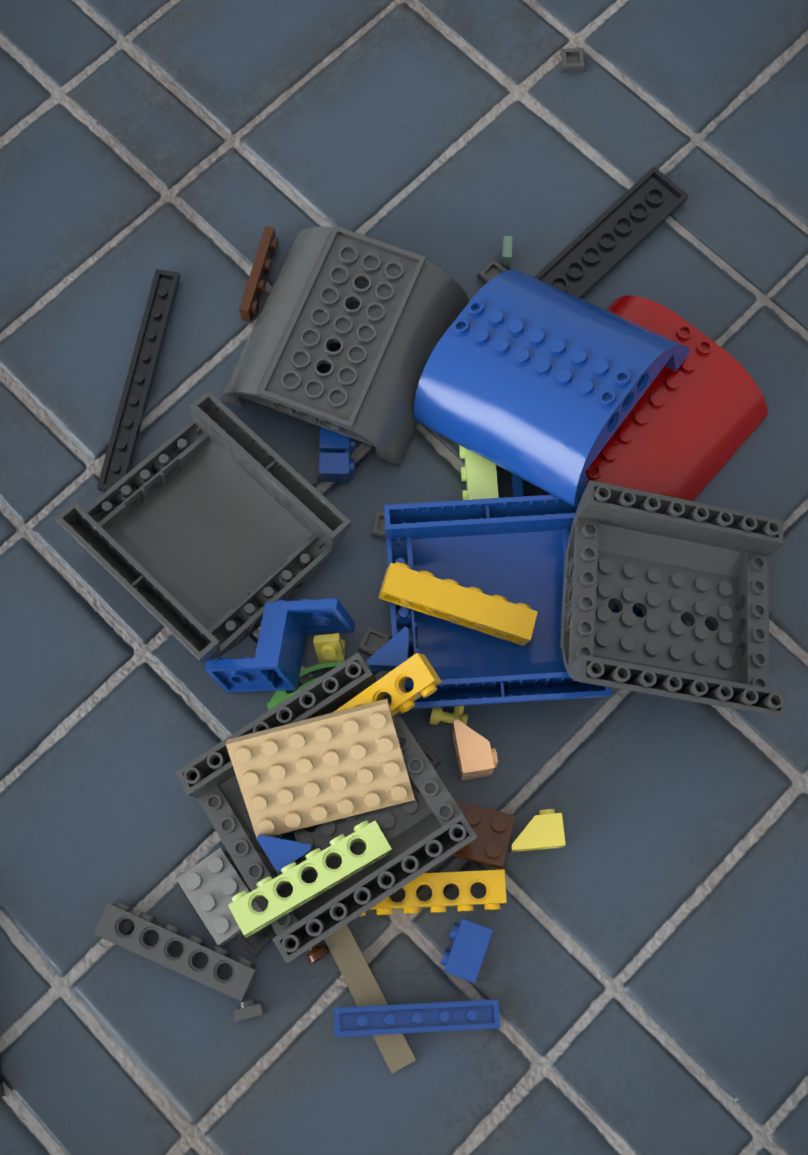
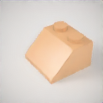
[452,720,498,781]

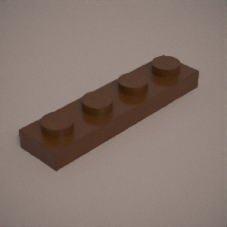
[239,226,279,322]

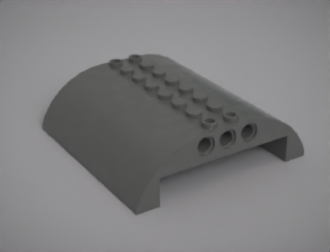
[55,390,351,662]

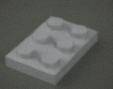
[176,848,263,947]

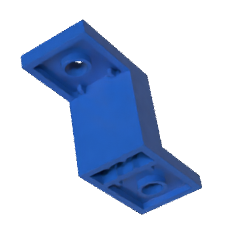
[205,597,355,692]

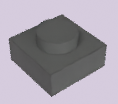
[233,999,265,1022]

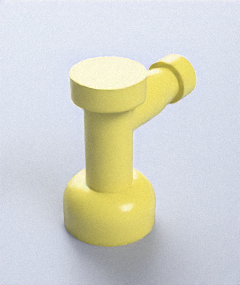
[429,706,468,725]

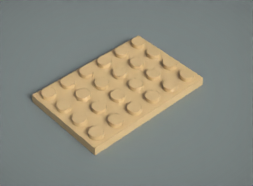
[226,699,415,838]

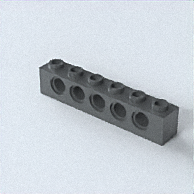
[93,901,258,1001]

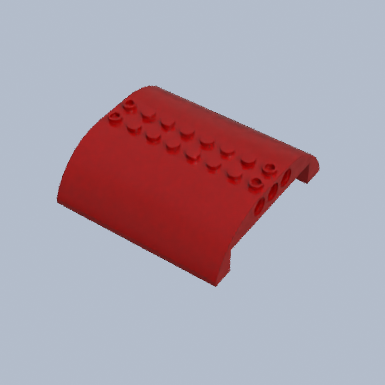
[585,295,768,501]

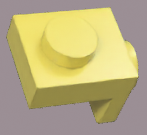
[313,633,346,664]

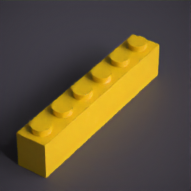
[378,562,538,646]

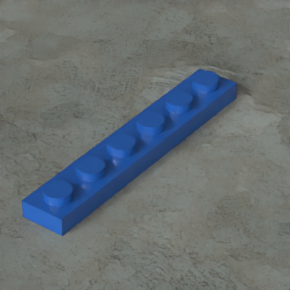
[333,999,500,1037]

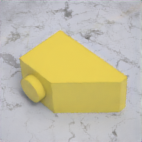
[510,809,566,853]

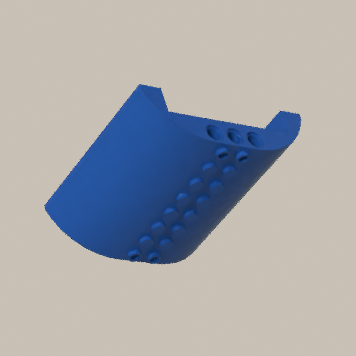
[413,270,690,507]
[384,495,612,709]

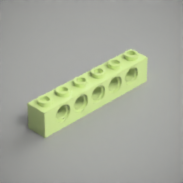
[228,820,392,938]

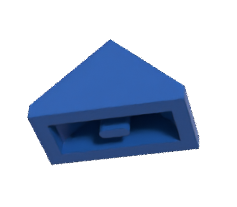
[366,626,409,671]
[257,834,316,873]

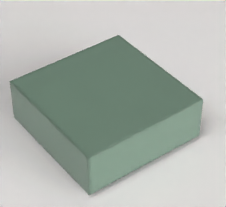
[501,236,512,269]

